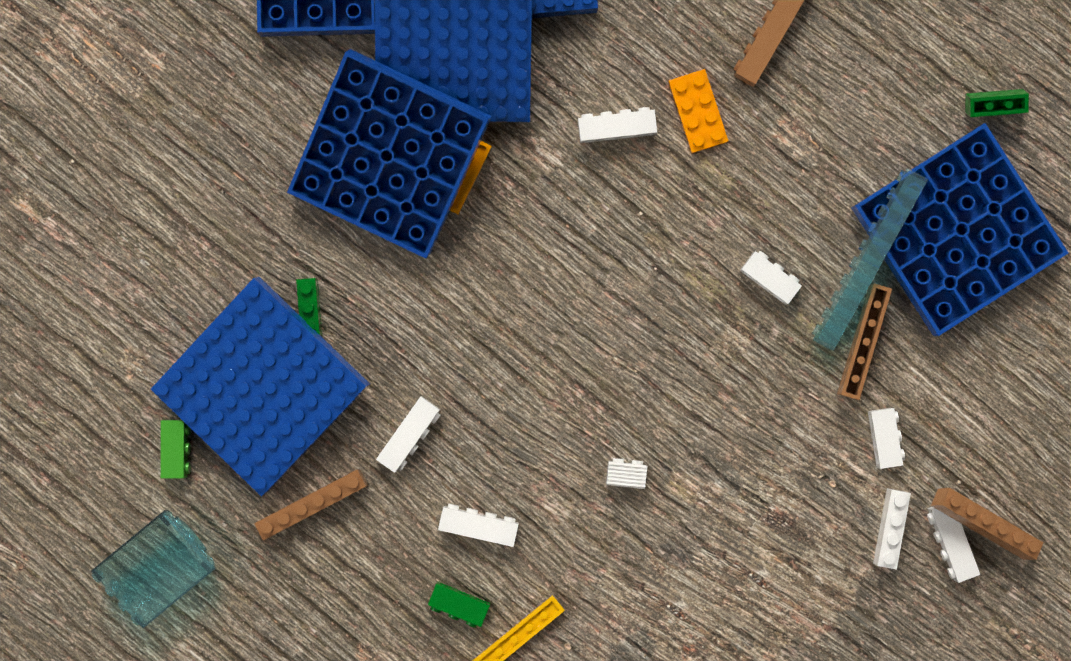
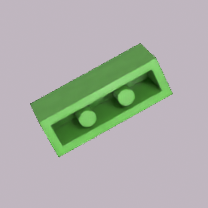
[161,420,191,478]

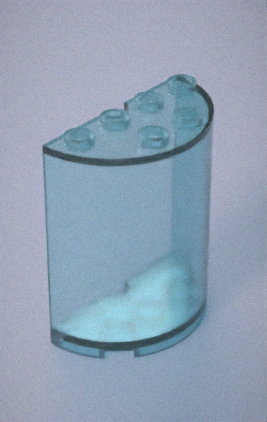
[91,510,215,628]

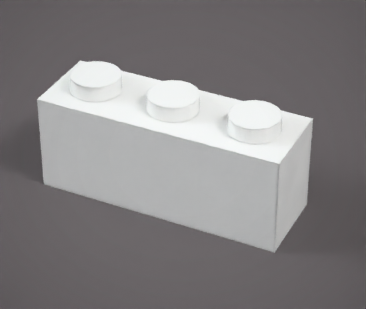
[740,251,802,305]
[868,408,905,469]

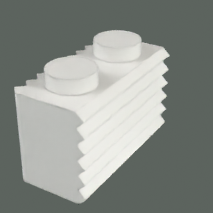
[606,458,647,489]

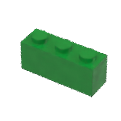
[965,89,1029,117]
[296,278,322,336]
[428,581,490,628]

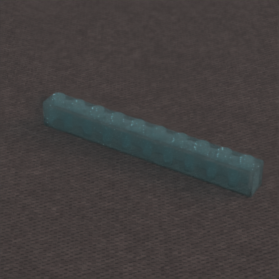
[812,168,928,351]

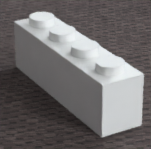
[578,107,657,143]
[376,396,441,473]
[873,488,911,570]
[438,504,519,547]
[927,507,980,583]

